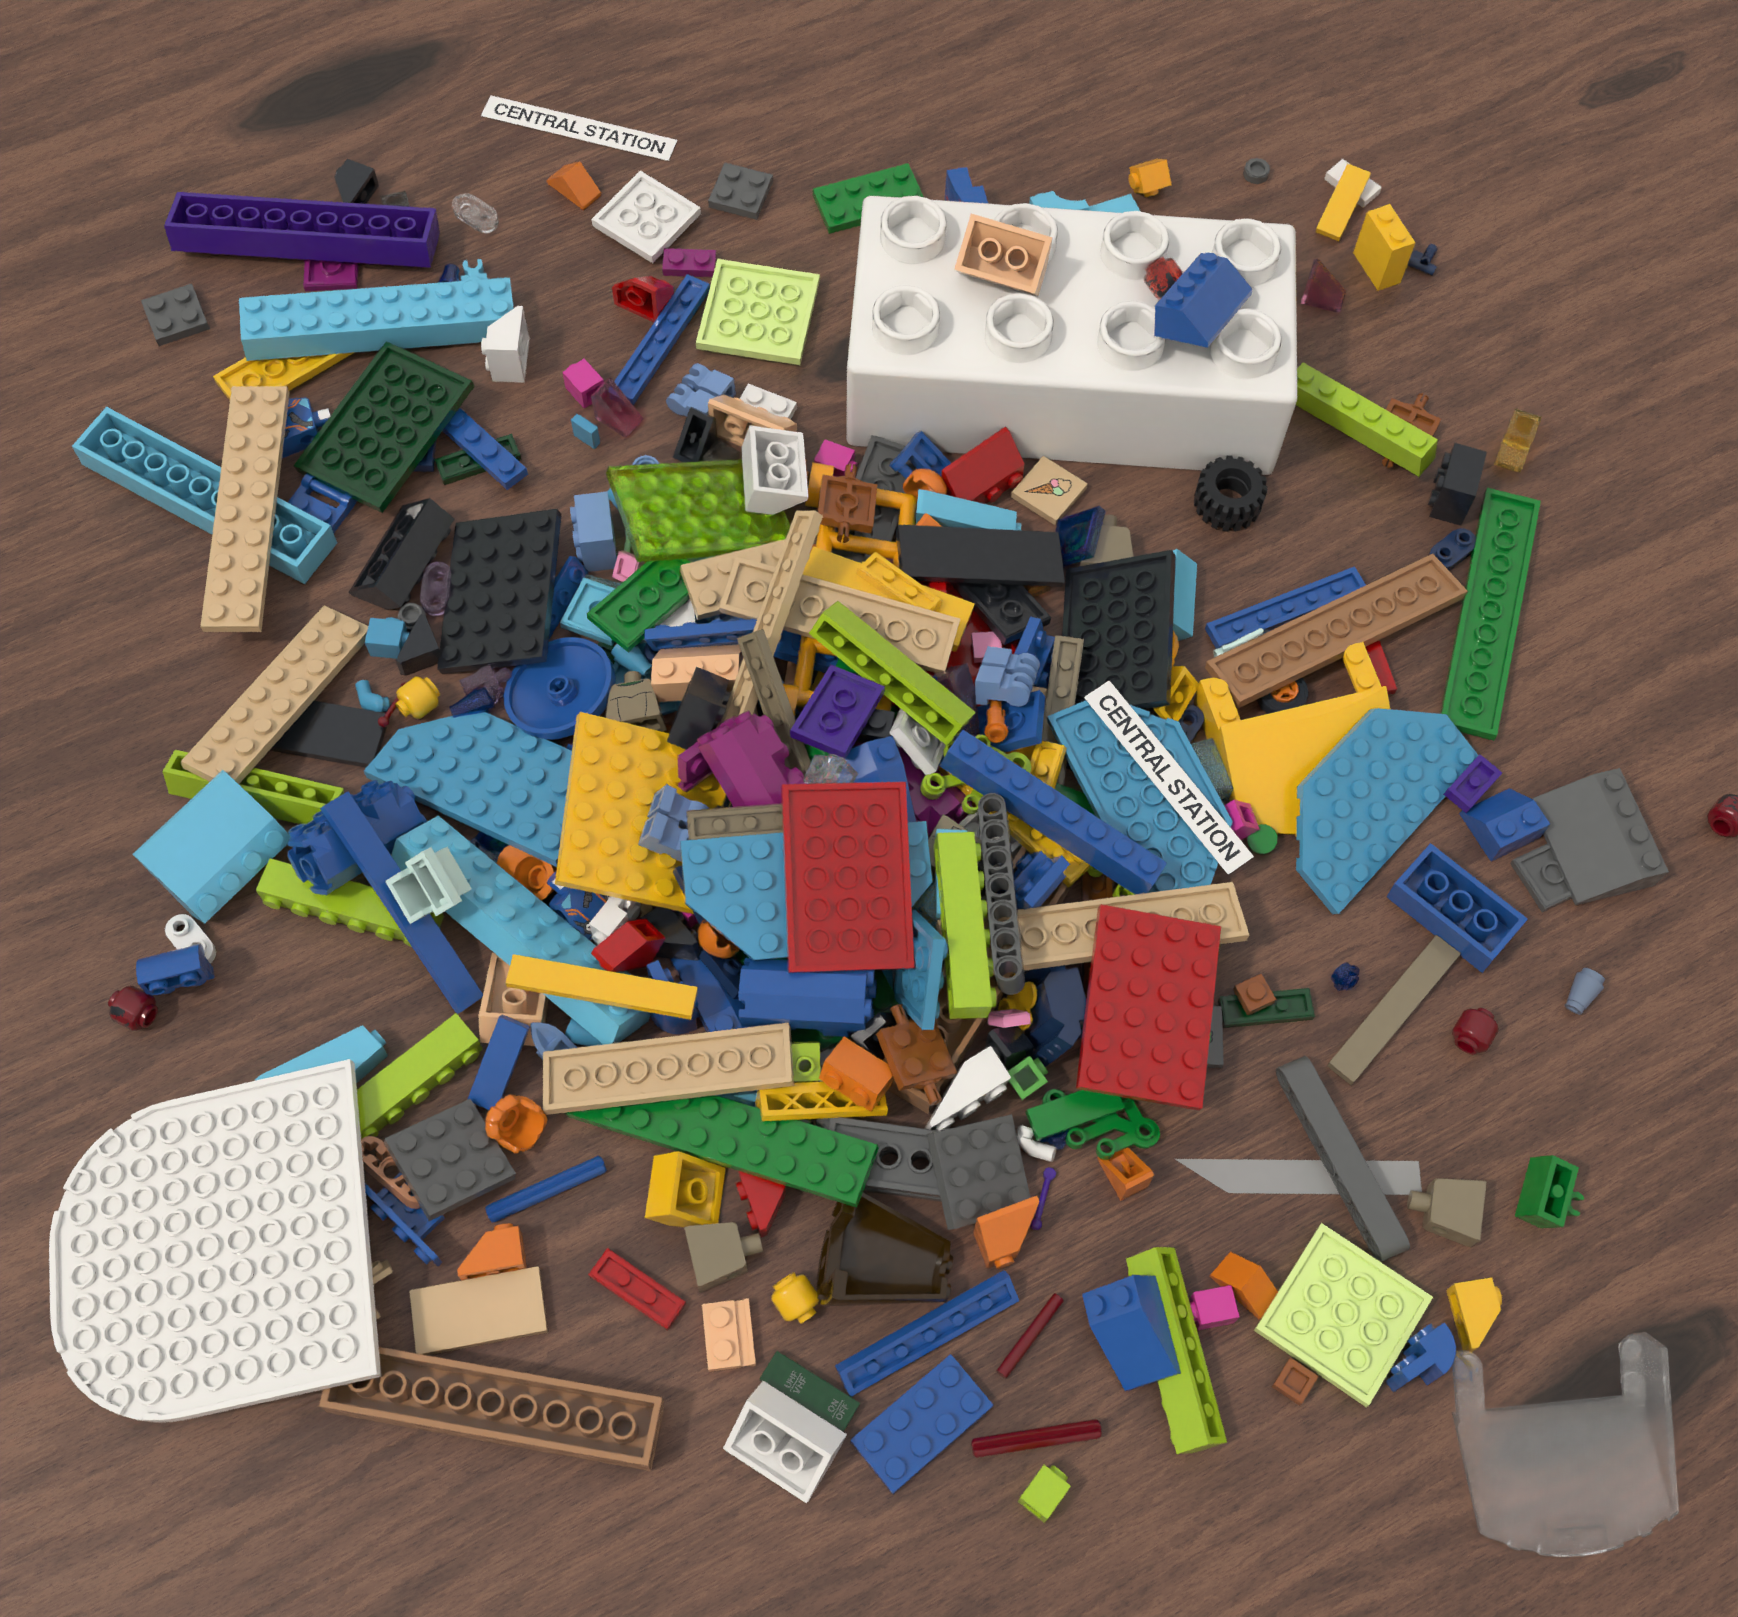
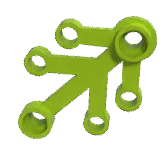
[920,735,1031,814]

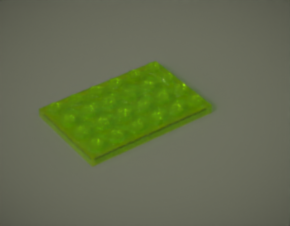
[606,459,790,562]

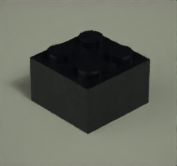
[1427,443,1487,526]
[667,666,731,750]

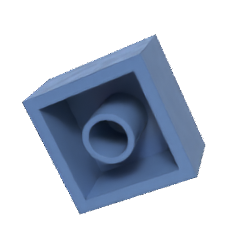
[570,491,617,572]

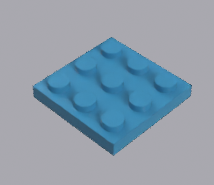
[894,910,948,1030]

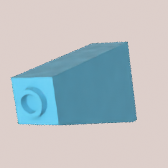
[916,489,1021,530]
[255,1025,388,1083]

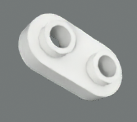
[165,914,216,964]

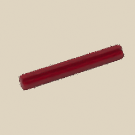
[971,1419,1102,1458]

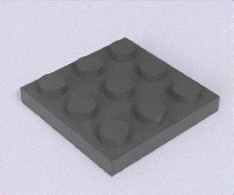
[384,1099,516,1221]
[927,1114,1031,1230]

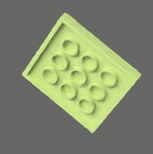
[696,259,820,365]
[1254,1223,1433,1407]

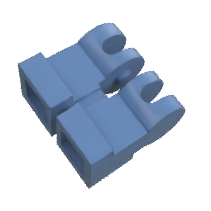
[666,363,736,417]
[975,646,1040,707]
[638,784,709,862]

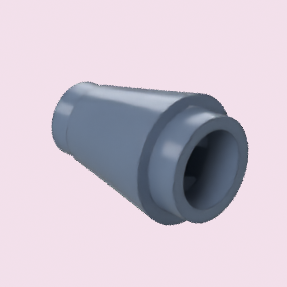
[1565,968,1605,1015]

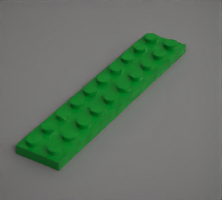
[1440,488,1541,741]
[565,1095,879,1208]

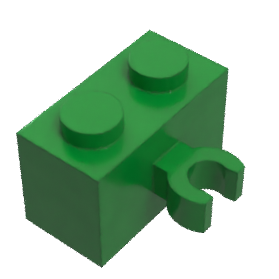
[1515,1155,1584,1229]

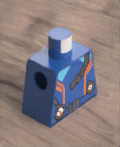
[282,397,331,458]
[547,872,611,940]

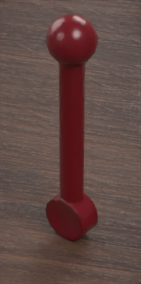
[378,682,407,727]

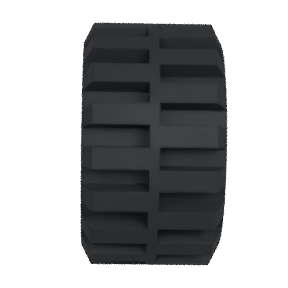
[1194,456,1268,532]

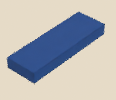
[467,1014,531,1110]

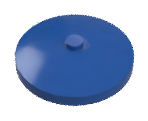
[504,637,616,740]

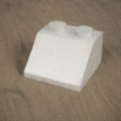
[481,306,530,383]

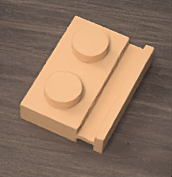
[702,1298,756,1372]

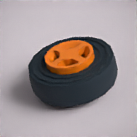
[1257,678,1308,714]

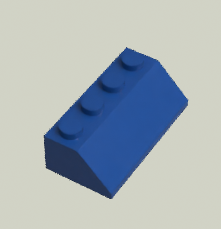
[1154,253,1252,348]

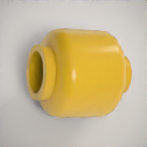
[395,676,440,719]
[771,1272,819,1323]

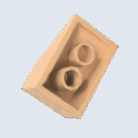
[479,952,548,1046]

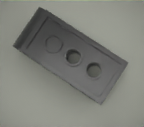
[815,1117,942,1202]

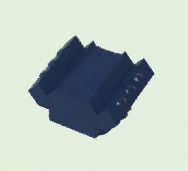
[1024,965,1086,1067]

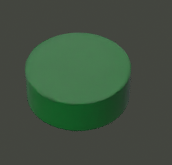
[1247,824,1277,855]

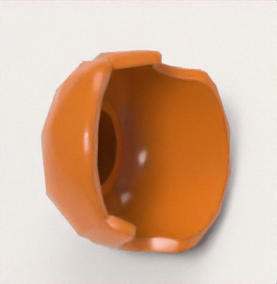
[903,468,947,500]
[698,922,740,959]

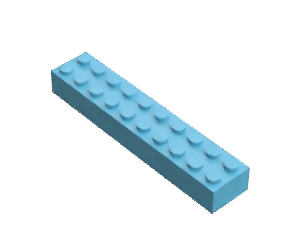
[239,277,514,361]
[72,407,337,584]
[391,816,651,1045]

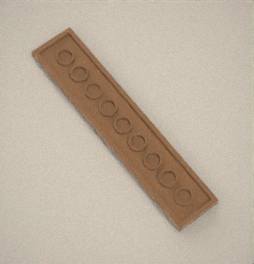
[1205,554,1468,708]

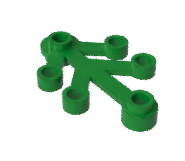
[1042,1089,1160,1160]

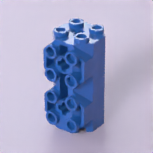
[287,780,427,895]
[739,958,877,1037]

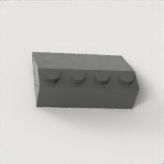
[1532,768,1669,905]

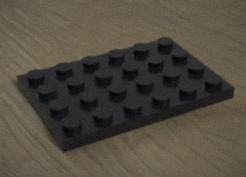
[437,509,562,674]
[1062,550,1176,709]

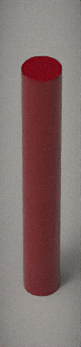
[996,1293,1064,1379]

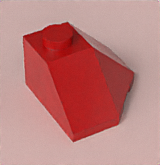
[612,276,674,322]

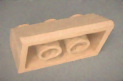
[954,213,1053,296]
[708,394,797,447]
[651,645,744,702]

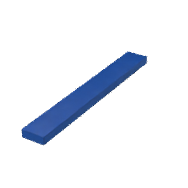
[320,791,483,1014]

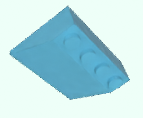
[132,770,290,923]

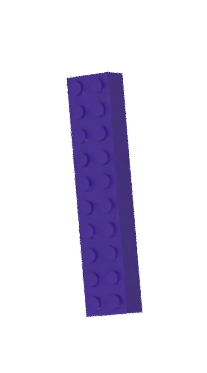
[164,192,440,267]

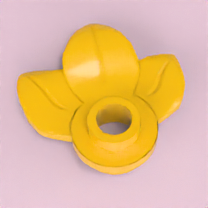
[998,973,1037,1030]

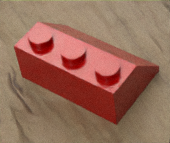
[941,427,1025,504]

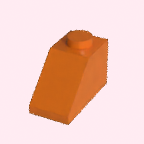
[457,1223,527,1281]

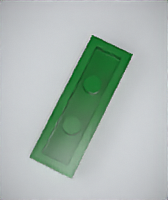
[1025,1090,1125,1141]

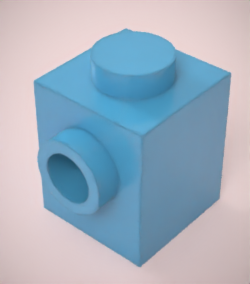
[365,617,410,659]

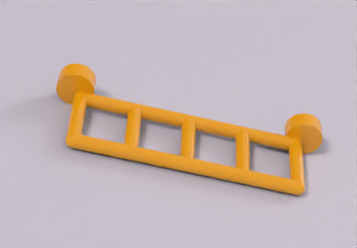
[783,462,917,716]

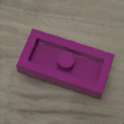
[662,248,716,277]

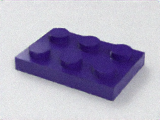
[790,665,885,760]

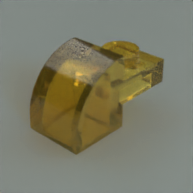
[1494,408,1542,473]

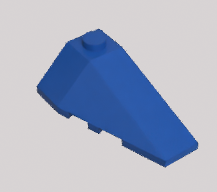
[827,736,916,822]
[670,945,755,1032]

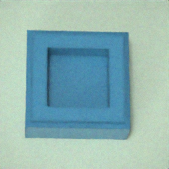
[571,414,600,449]

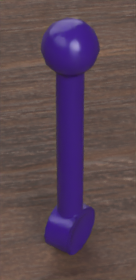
[1030,1167,1056,1230]

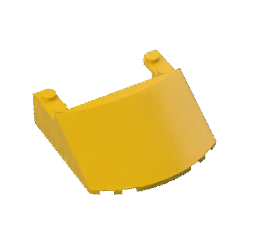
[1193,642,1390,837]

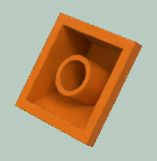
[973,1196,1040,1269]

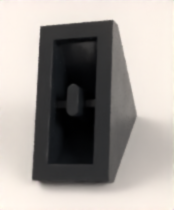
[673,407,718,468]
[395,614,441,676]

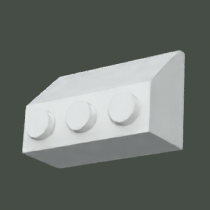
[741,425,808,515]
[723,1381,847,1503]

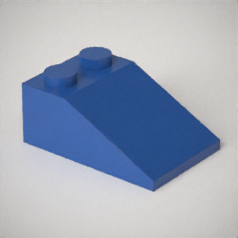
[1082,1275,1181,1391]

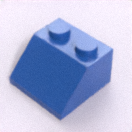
[1459,788,1550,862]

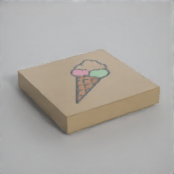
[1011,456,1088,526]

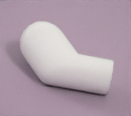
[1017,1125,1056,1162]

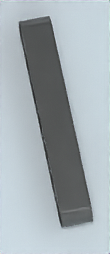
[978,793,1025,995]
[1276,1056,1410,1262]

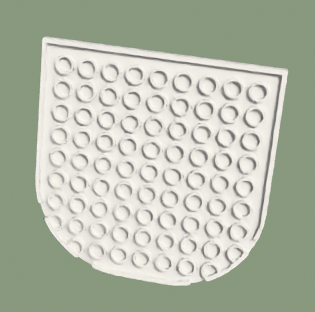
[49,1059,381,1422]

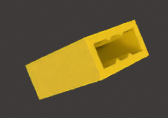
[1353,204,1416,291]

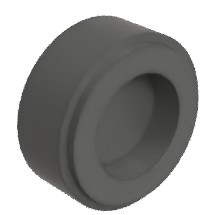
[1243,158,1270,184]

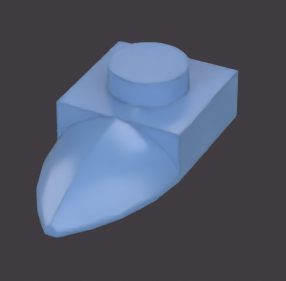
[531,1022,577,1060]

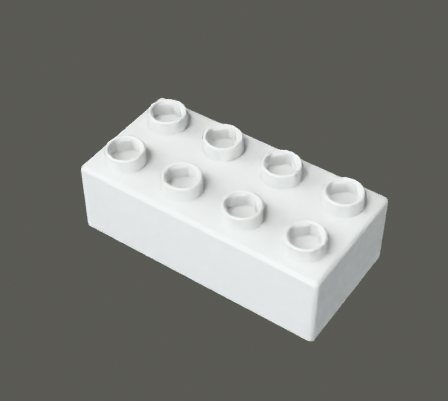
[846,196,1297,475]

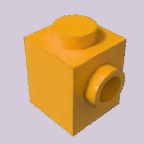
[1129,159,1172,197]

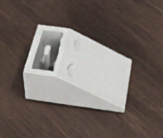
[924,1046,1011,1131]

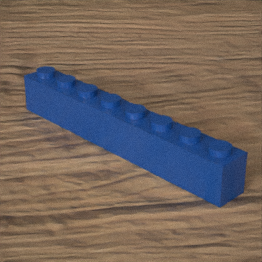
[940,730,1167,895]

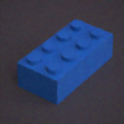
[1386,843,1528,973]

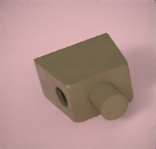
[1080,515,1134,566]
[1407,1178,1486,1247]
[684,1222,763,1293]

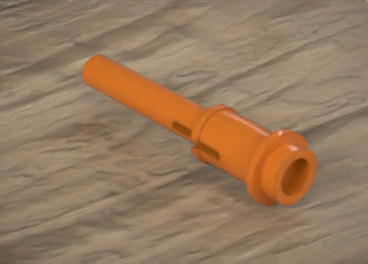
[984,700,1008,743]

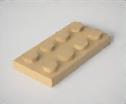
[680,539,786,620]

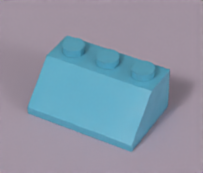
[1172,549,1197,641]

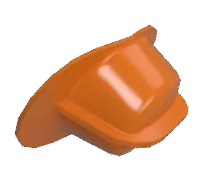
[496,845,557,901]

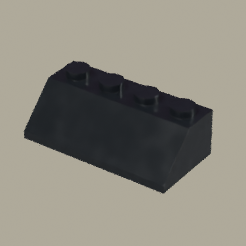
[348,498,454,610]

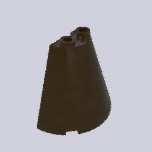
[817,1192,953,1307]

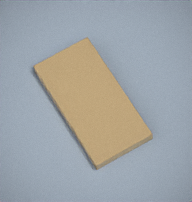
[409,1266,548,1355]

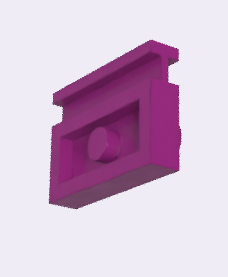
[678,726,720,793]

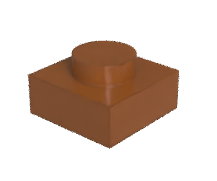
[1233,973,1276,1016]
[1271,1357,1318,1406]

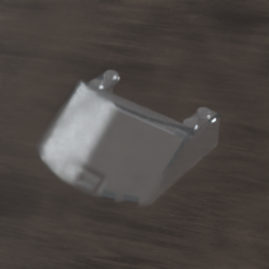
[1452,1332,1679,1557]

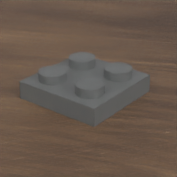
[708,163,773,220]
[141,283,210,346]

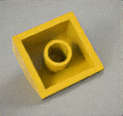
[645,1151,726,1227]

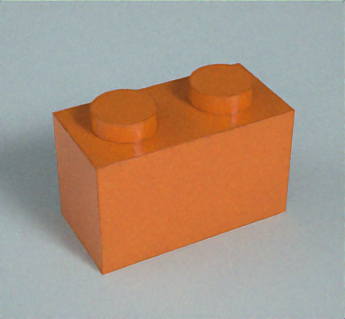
[819,1037,894,1112]

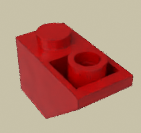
[591,919,666,972]
[735,1171,786,1238]

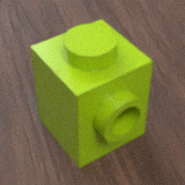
[791,1041,821,1083]

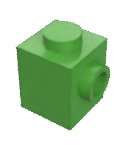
[1007,1056,1048,1100]

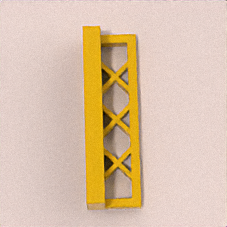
[755,1082,888,1121]

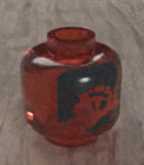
[1144,256,1184,299]

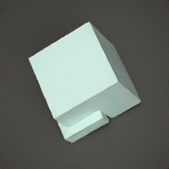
[385,847,472,924]

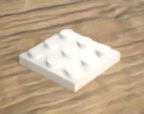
[592,171,701,263]

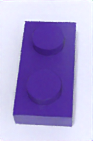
[1443,754,1502,813]

